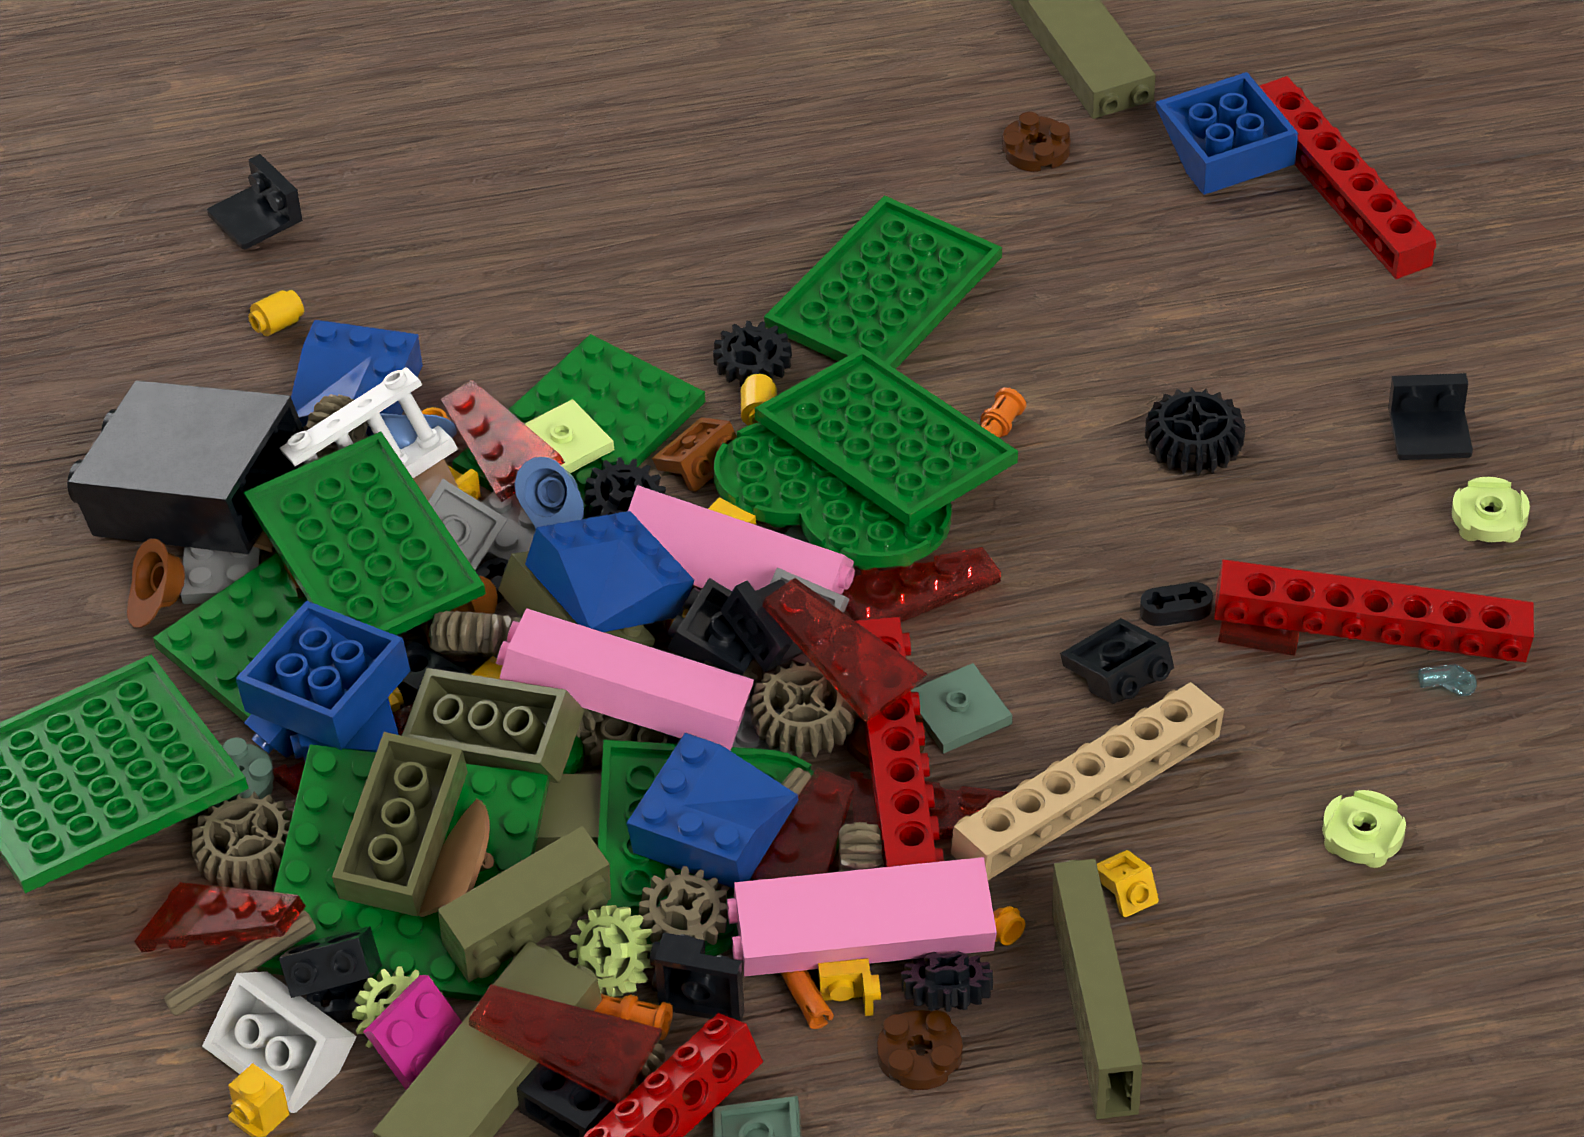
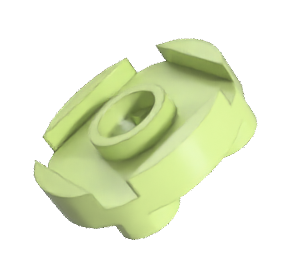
[1452,477,1530,543]
[1322,790,1406,868]

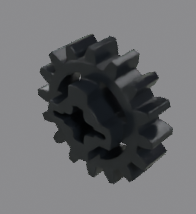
[713,321,792,387]
[583,457,666,517]
[901,951,993,1012]

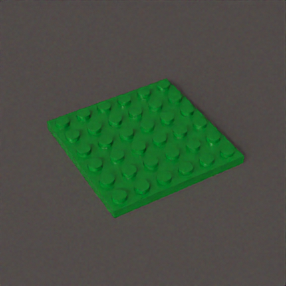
[0,654,249,894]
[257,744,549,1001]

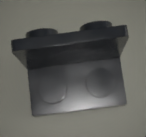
[207,154,303,250]
[1388,373,1473,460]
[720,579,826,672]

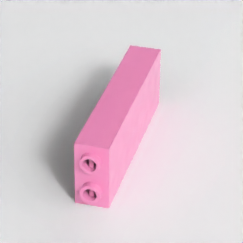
[628,485,855,595]
[496,608,754,751]
[727,857,997,977]

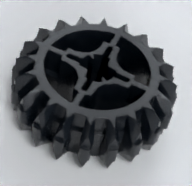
[1144,387,1246,476]

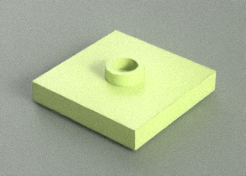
[511,399,614,473]

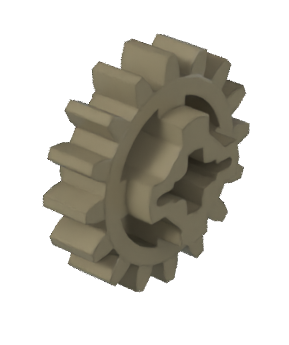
[638,866,728,945]

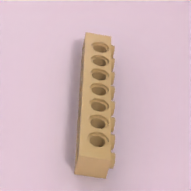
[951,682,1224,880]

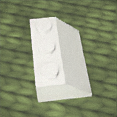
[202,972,357,1113]

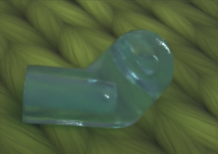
[1418,664,1477,696]

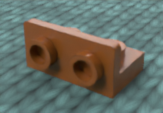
[652,417,737,491]

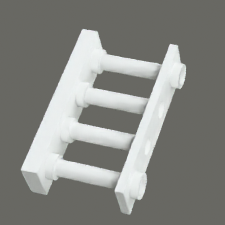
[280,367,458,478]

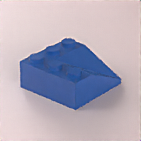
[1156,72,1298,195]
[291,320,423,437]
[525,511,694,632]
[236,601,411,750]
[627,733,799,888]

